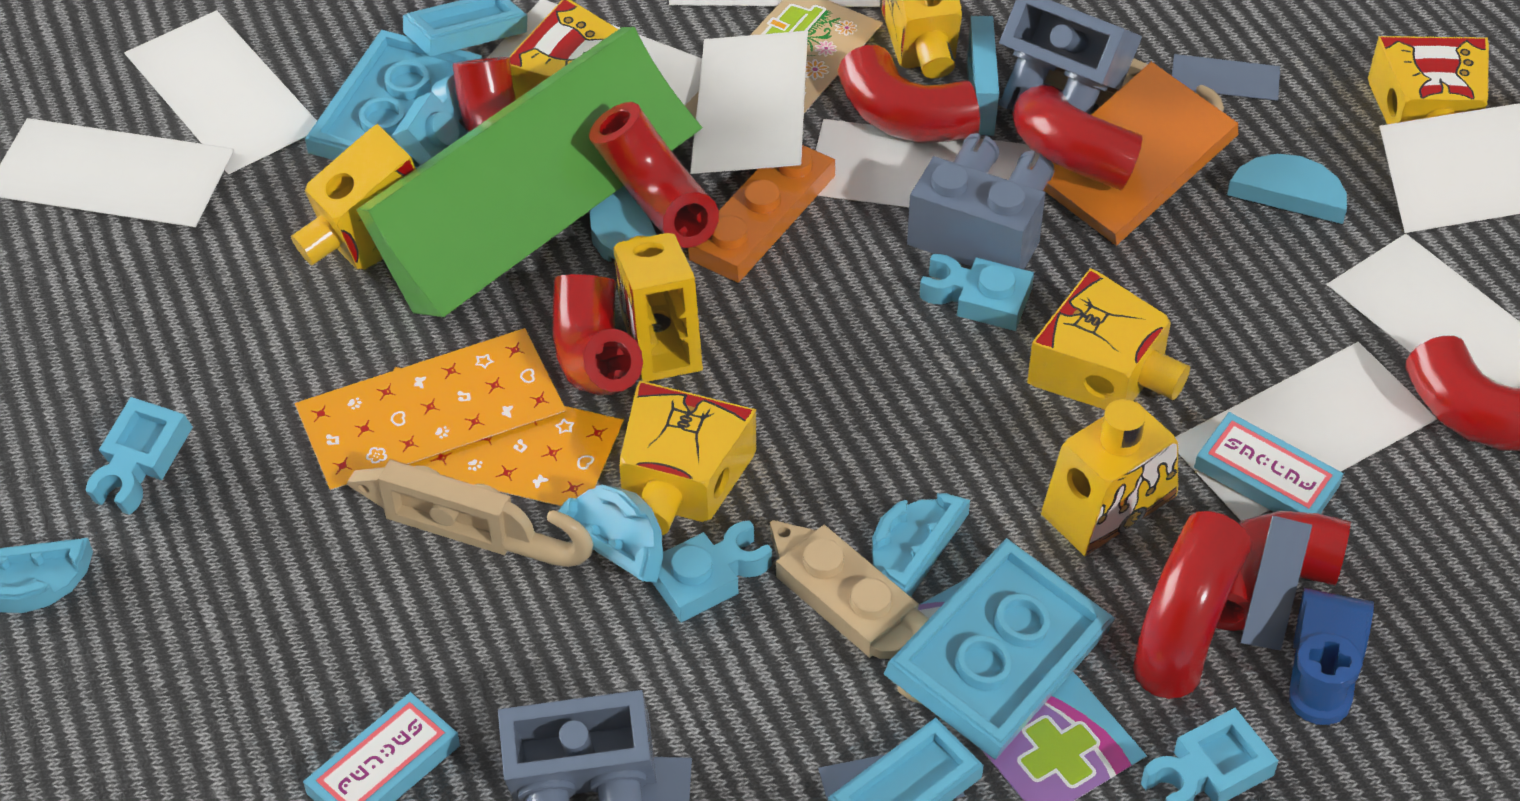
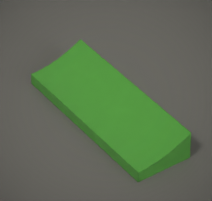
[356,27,703,317]

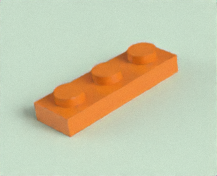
[688,145,835,283]

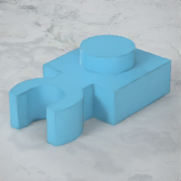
[392,74,468,166]
[920,254,1034,331]
[86,397,193,515]
[652,521,772,623]
[1141,708,1279,801]

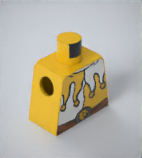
[1041,399,1178,556]

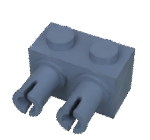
[998,0,1142,115]
[907,133,1055,269]
[498,690,657,801]

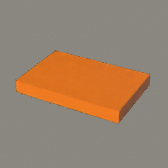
[1030,61,1238,246]

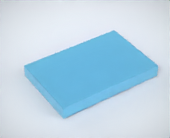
[305,30,482,168]
[884,538,1115,760]

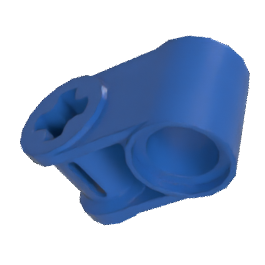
[1289,588,1374,725]

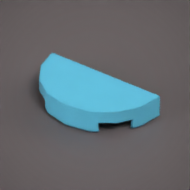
[1227,154,1347,224]
[590,186,656,261]
[558,485,663,583]
[872,493,970,597]
[0,538,93,613]

